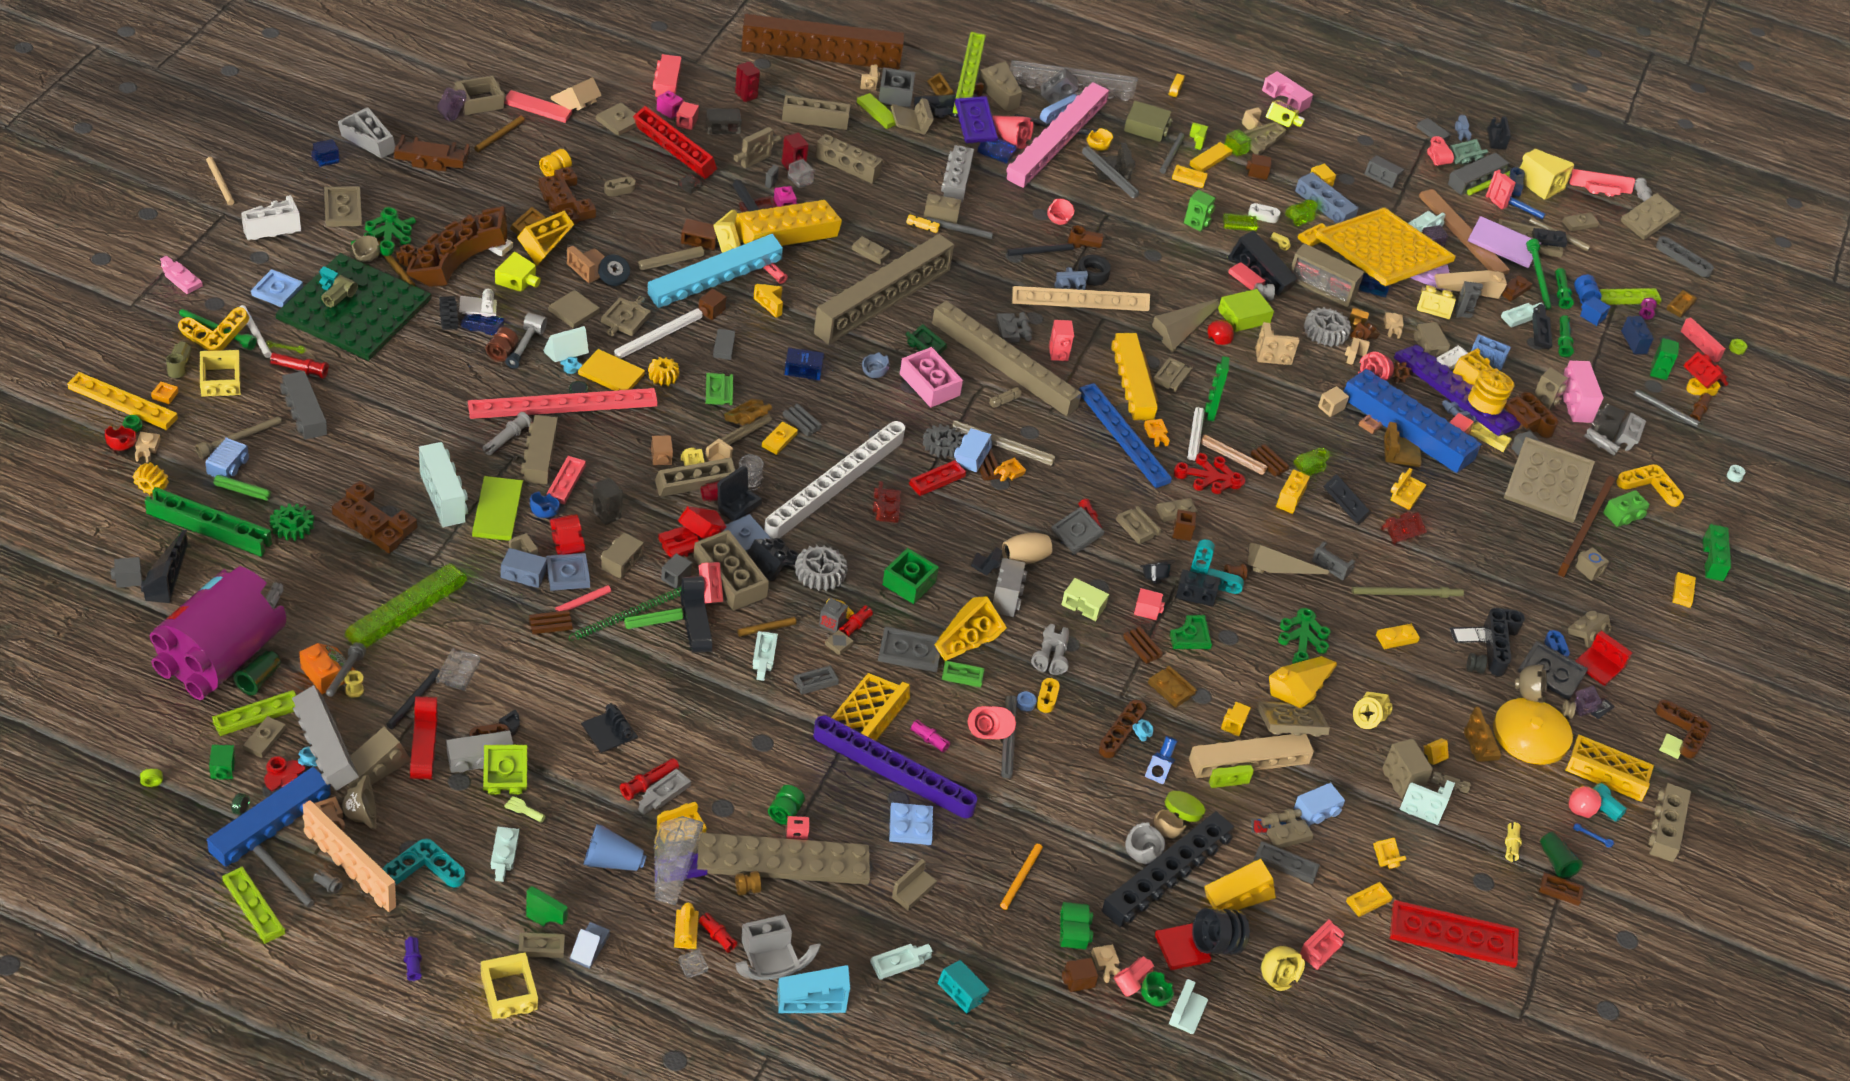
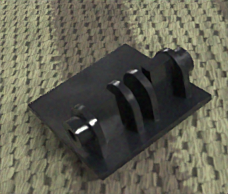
[581,703,638,753]

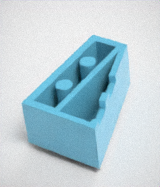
[777,965,850,1013]

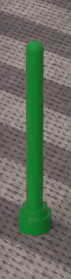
[1526,239,1551,310]
[179,309,257,350]

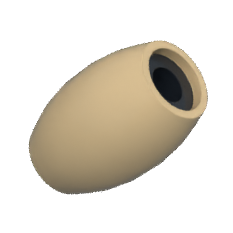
[1002,533,1052,564]

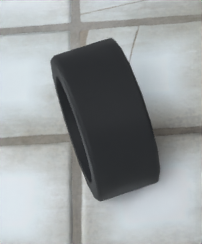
[1077,255,1111,286]

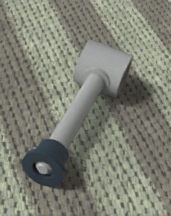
[505,312,547,369]

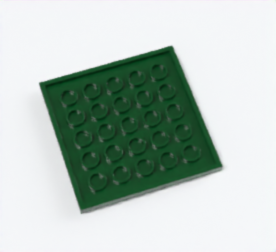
[276,253,432,361]

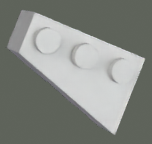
[241,195,301,240]

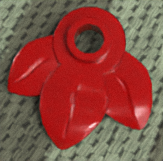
[264,756,306,791]

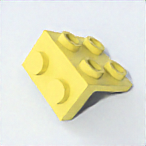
[714,210,742,253]

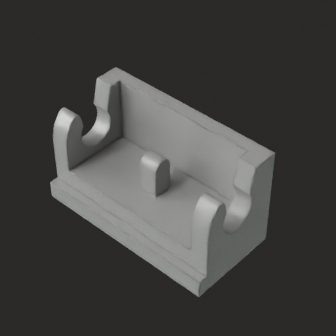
[1614,412,1646,451]

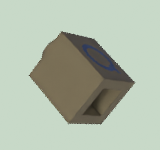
[1575,547,1609,581]

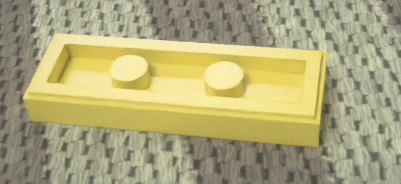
[1469,421,1512,452]

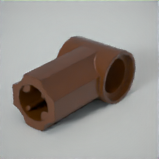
[1067,225,1103,248]

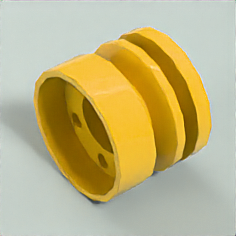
[1468,368,1514,415]

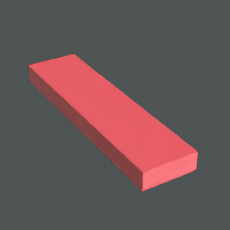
[504,90,572,123]

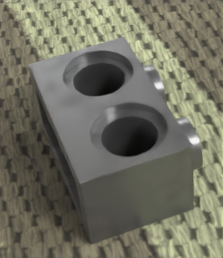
[1040,68,1078,105]

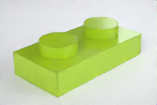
[1209,765,1254,788]

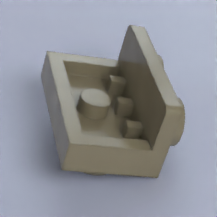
[1568,611,1611,648]

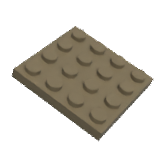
[1503,437,1595,523]

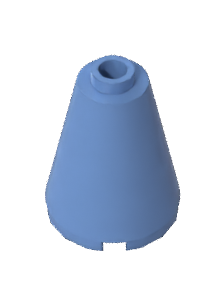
[583,824,646,871]

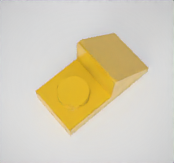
[754,284,783,318]

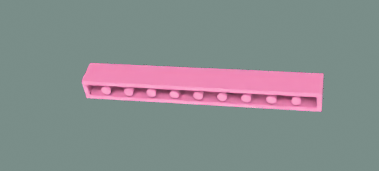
[1006,82,1109,188]

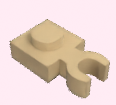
[1384,312,1403,338]
[135,432,161,463]
[1091,945,1120,983]

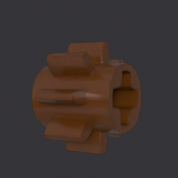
[397,244,418,267]
[1392,362,1411,383]

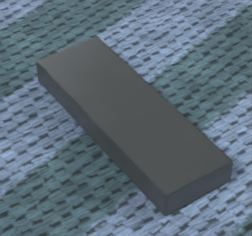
[1254,841,1320,884]

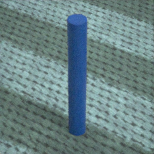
[1508,197,1546,220]

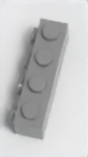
[941,145,974,203]

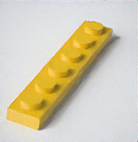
[67,372,178,430]

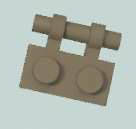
[1261,809,1314,848]

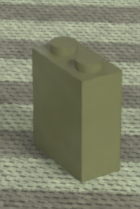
[1124,101,1173,142]

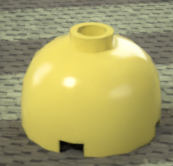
[1261,946,1305,991]

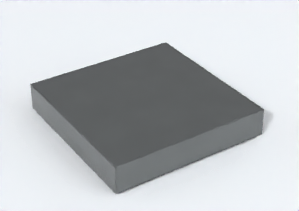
[1051,507,1104,555]

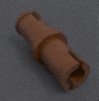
[1690,393,1712,421]

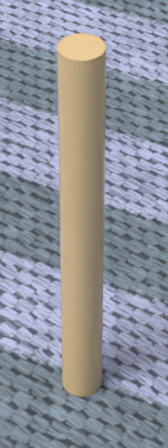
[206,157,234,205]

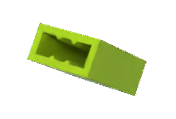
[1218,289,1274,332]

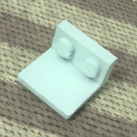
[1400,780,1455,825]

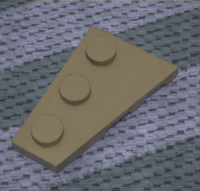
[1238,121,1286,155]

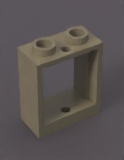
[454,75,506,115]

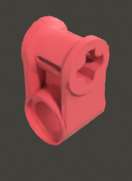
[1427,136,1454,166]

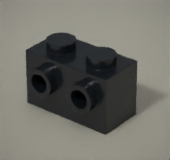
[1175,569,1220,607]

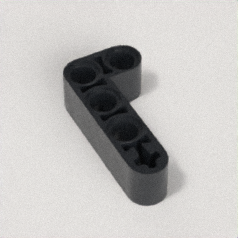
[681,576,712,654]
[1484,608,1525,676]

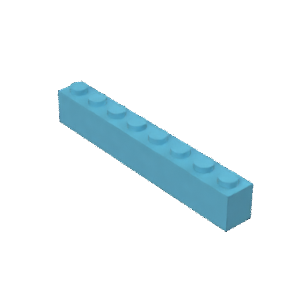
[648,234,783,308]

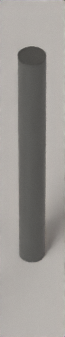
[1160,133,1185,174]
[927,217,993,239]
[1634,389,1700,427]
[253,845,314,908]

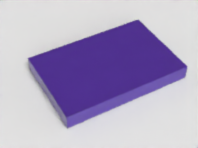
[955,96,998,143]

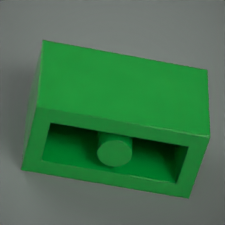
[1650,338,1679,380]

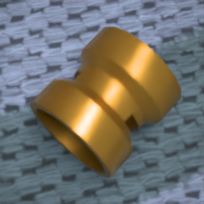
[735,871,761,896]

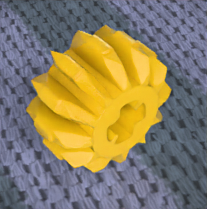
[648,357,680,387]
[133,462,169,496]

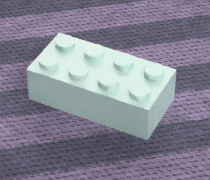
[419,442,468,528]

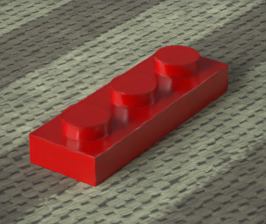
[909,460,966,496]

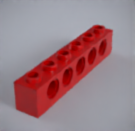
[633,106,717,180]

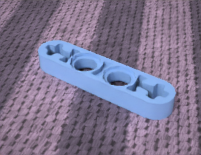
[1040,94,1077,124]

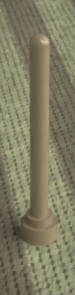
[195,416,282,459]

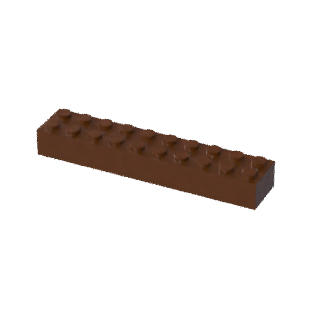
[741,14,904,70]

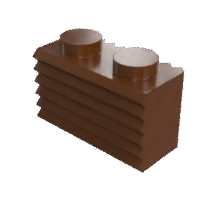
[681,219,718,251]

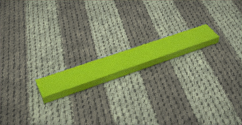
[953,32,986,114]

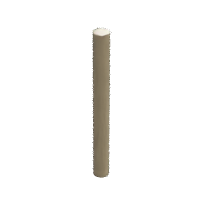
[1529,218,1591,251]

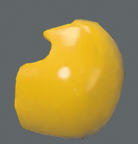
[1087,128,1114,151]

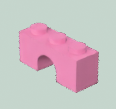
[1262,71,1313,113]

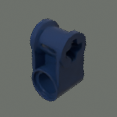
[1509,167,1525,197]

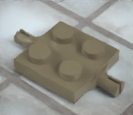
[734,127,781,169]
[601,296,651,337]

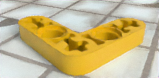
[178,307,249,351]
[1616,464,1684,507]

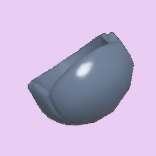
[862,352,889,378]

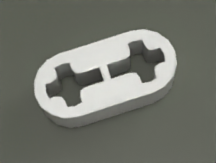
[1248,203,1281,223]

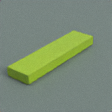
[1599,288,1662,305]
[212,690,296,736]
[222,866,285,944]

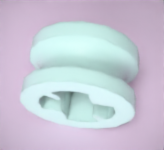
[1727,465,1745,482]

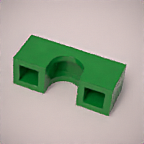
[1703,524,1731,581]

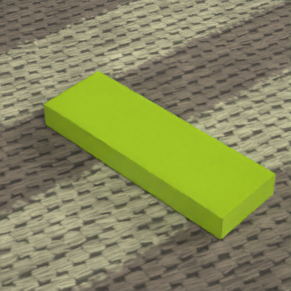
[857,93,896,129]

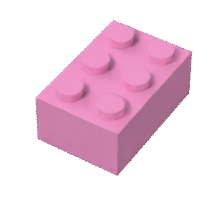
[900,347,963,407]
[1563,361,1603,423]

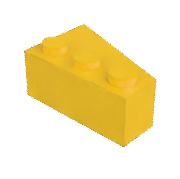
[517,210,574,266]
[1204,859,1276,910]

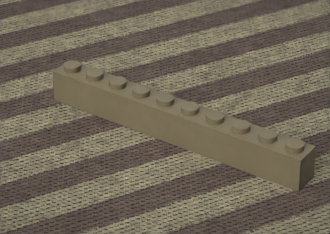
[932,300,1082,416]

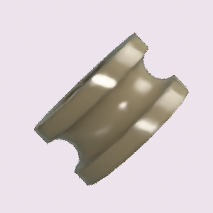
[1561,700,1576,719]

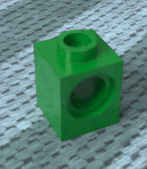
[209,745,236,780]

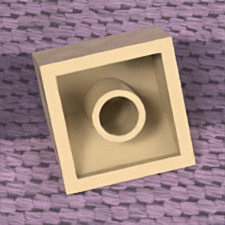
[551,77,602,111]

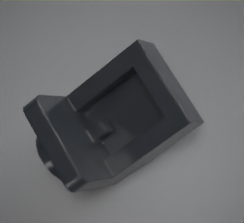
[971,547,1003,576]

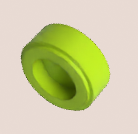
[1729,339,1747,355]
[140,769,163,787]

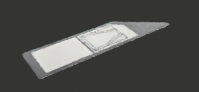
[1449,627,1486,643]

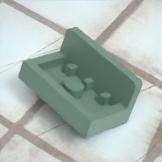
[1449,139,1488,165]

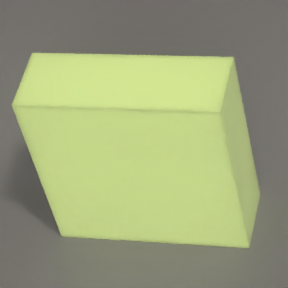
[1660,734,1683,759]

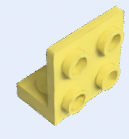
[1417,285,1456,319]

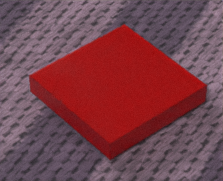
[1155,923,1211,971]

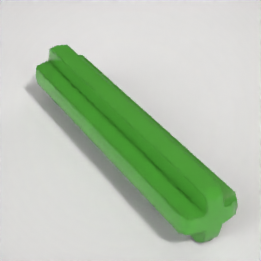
[213,475,271,501]
[624,608,683,629]

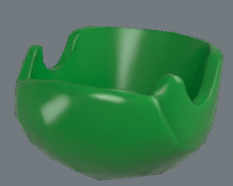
[1141,971,1174,1007]

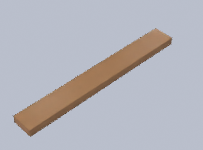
[1419,189,1510,275]

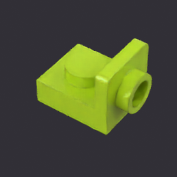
[1190,123,1208,150]

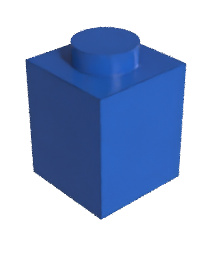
[1580,297,1610,326]

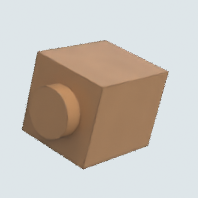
[651,435,673,465]

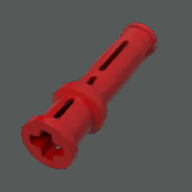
[270,352,329,379]
[620,758,679,801]

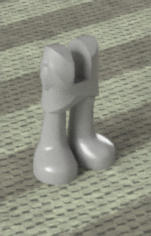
[1031,624,1069,675]

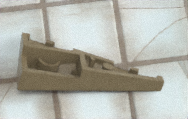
[1152,299,1220,352]

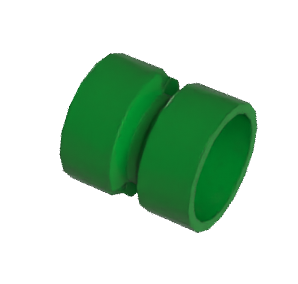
[768,785,805,825]

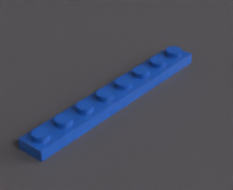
[1079,383,1172,488]

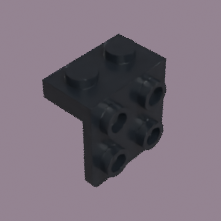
[717,466,762,521]
[747,538,798,581]

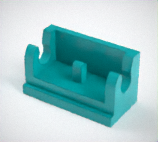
[938,960,990,1013]

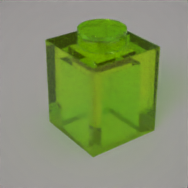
[1224,129,1252,157]

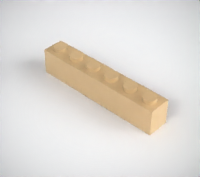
[1189,734,1314,778]

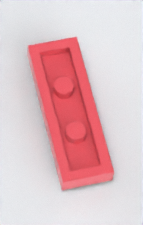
[1680,317,1725,363]
[546,456,586,505]

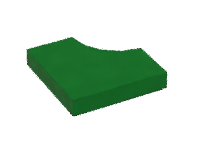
[1170,615,1212,649]
[526,886,568,927]

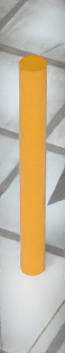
[1000,843,1043,910]

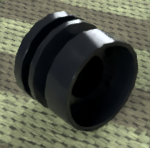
[1192,908,1250,955]

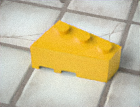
[1453,348,1498,386]

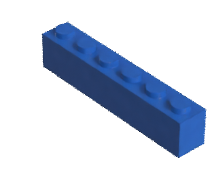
[207,767,331,867]

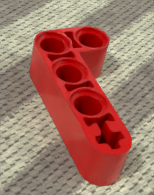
[410,696,438,779]

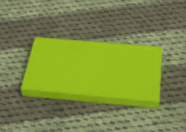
[472,476,523,541]

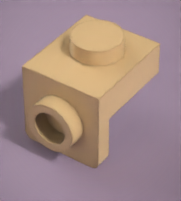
[860,65,880,90]
[1345,337,1370,365]

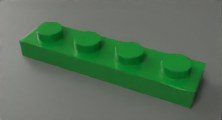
[1205,356,1229,421]

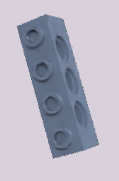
[1295,172,1359,224]

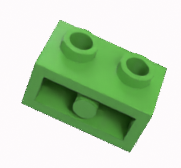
[1184,190,1215,232]
[1603,490,1650,527]

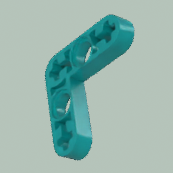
[1190,539,1244,594]
[382,839,465,887]

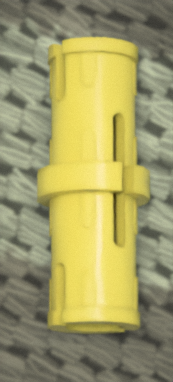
[1505,822,1522,861]

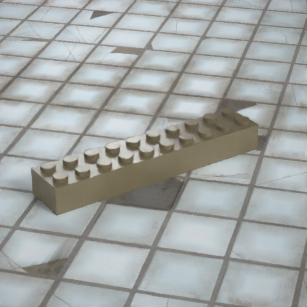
[814,234,954,345]

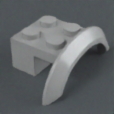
[735,914,821,980]

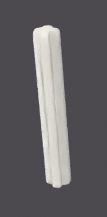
[1187,407,1205,461]

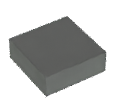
[765,165,779,189]

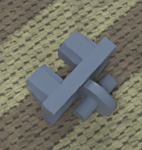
[1054,267,1088,290]

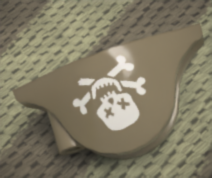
[342,775,377,830]

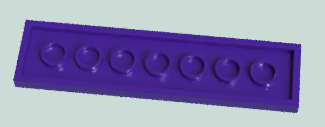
[1393,345,1521,437]

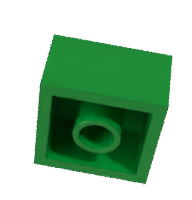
[882,548,939,604]

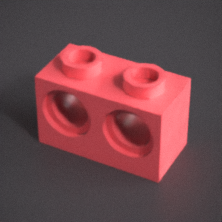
[1049,320,1074,361]

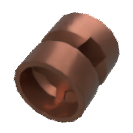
[486,327,519,362]

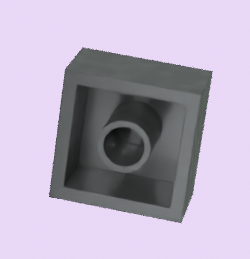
[879,68,915,107]

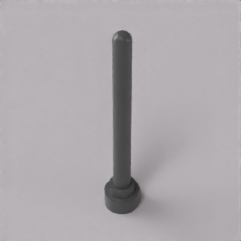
[326,642,366,697]

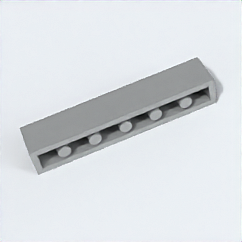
[292,685,359,791]

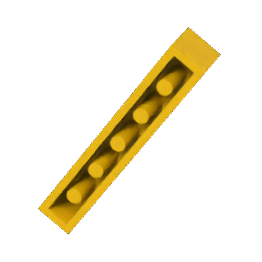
[1111,333,1157,420]

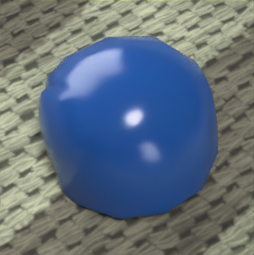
[530,491,560,518]

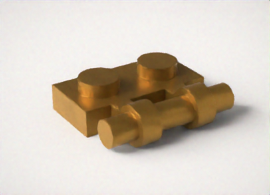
[724,399,772,426]

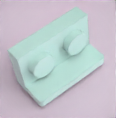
[1408,211,1446,235]

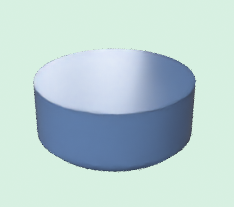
[1017,691,1037,712]

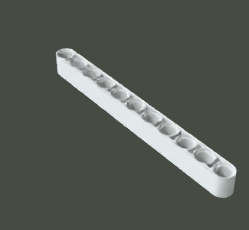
[764,421,905,539]

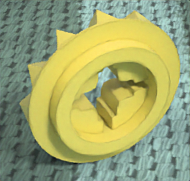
[1353,697,1384,729]

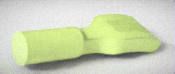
[504,796,545,823]

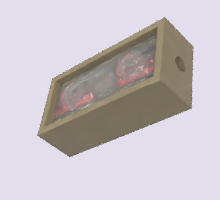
[1290,243,1364,307]

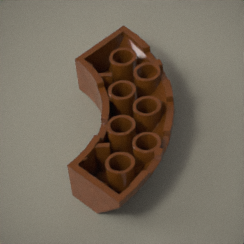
[406,206,508,287]

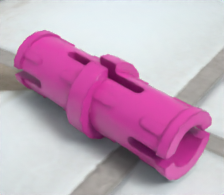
[910,719,950,753]

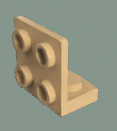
[1256,322,1299,365]

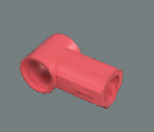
[1114,956,1154,997]

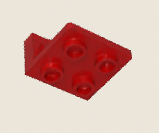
[1683,351,1728,389]
[1575,630,1632,686]

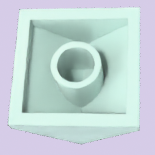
[544,326,589,362]

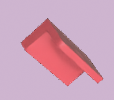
[698,562,723,604]

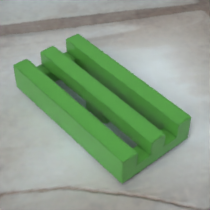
[942,661,984,687]

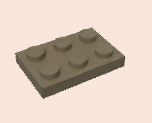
[324,186,362,227]
[1621,193,1680,240]

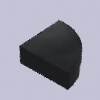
[499,710,520,736]

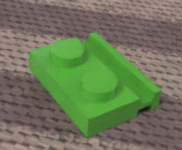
[705,373,733,405]

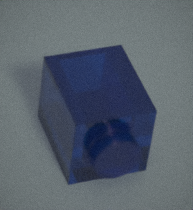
[311,139,339,167]

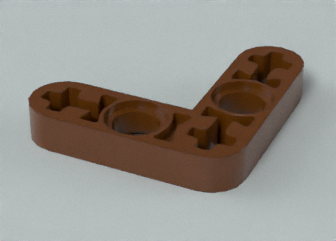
[1655,700,1712,759]

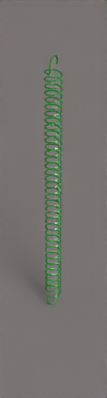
[569,587,681,641]

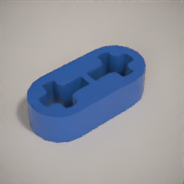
[1544,630,1570,657]

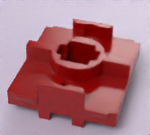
[658,526,699,558]

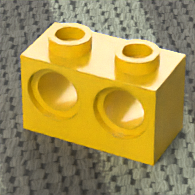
[1276,469,1310,514]

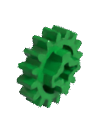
[270,503,314,541]

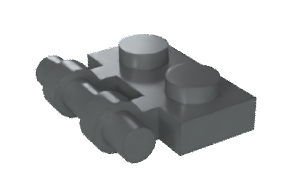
[996,312,1032,343]

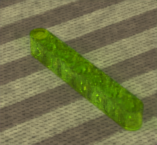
[344,563,467,648]

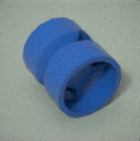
[1574,275,1602,304]

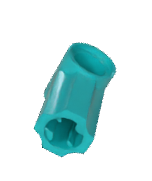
[1592,783,1627,822]

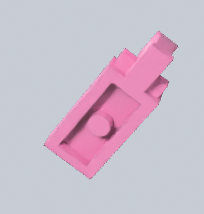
[160,256,203,294]

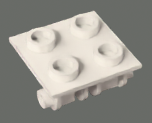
[459,289,497,317]

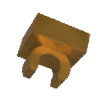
[1349,308,1369,330]

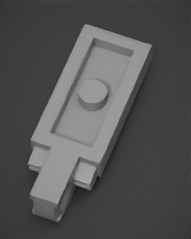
[638,769,692,814]

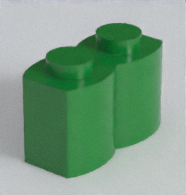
[1060,902,1093,949]

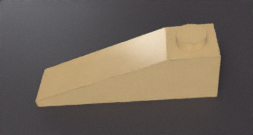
[1434,270,1507,299]

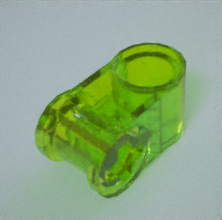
[1285,200,1318,226]
[1293,448,1330,476]

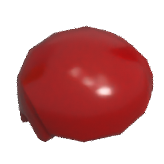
[1207,320,1234,345]
[104,425,137,451]

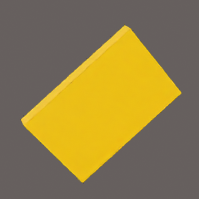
[578,349,645,391]

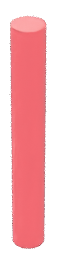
[555,585,611,612]

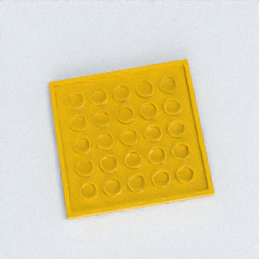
[1315,207,1455,286]

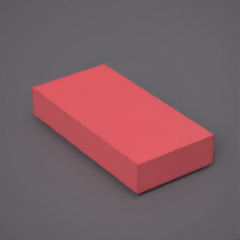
[1229,262,1265,290]

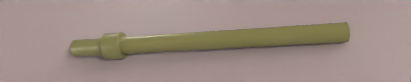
[1352,587,1464,598]

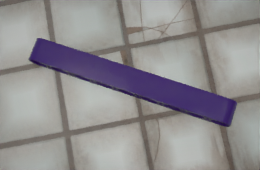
[813,715,977,818]

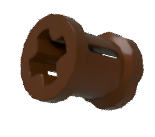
[1224,564,1247,581]

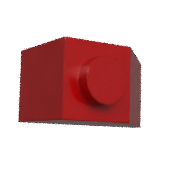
[678,506,727,539]

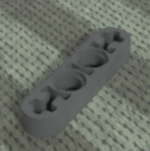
[1656,236,1714,277]

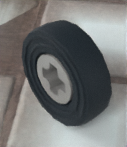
[598,254,630,286]

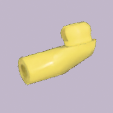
[1270,232,1291,251]

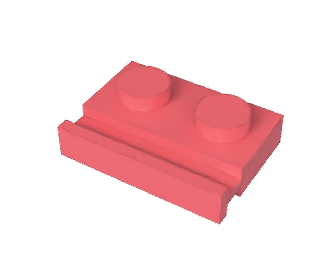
[1486,170,1516,210]

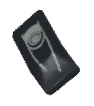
[1587,698,1615,719]

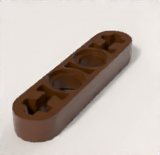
[1099,700,1146,758]

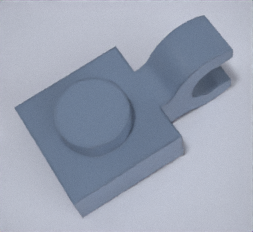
[1455,115,1472,141]

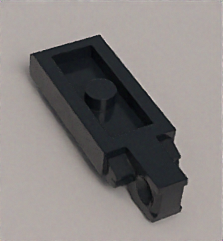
[1532,304,1553,350]

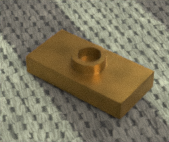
[1666,290,1697,318]

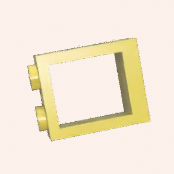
[200,350,241,397]
[481,952,538,1019]

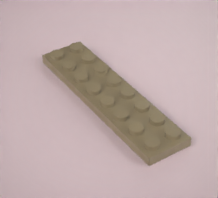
[697,832,870,885]

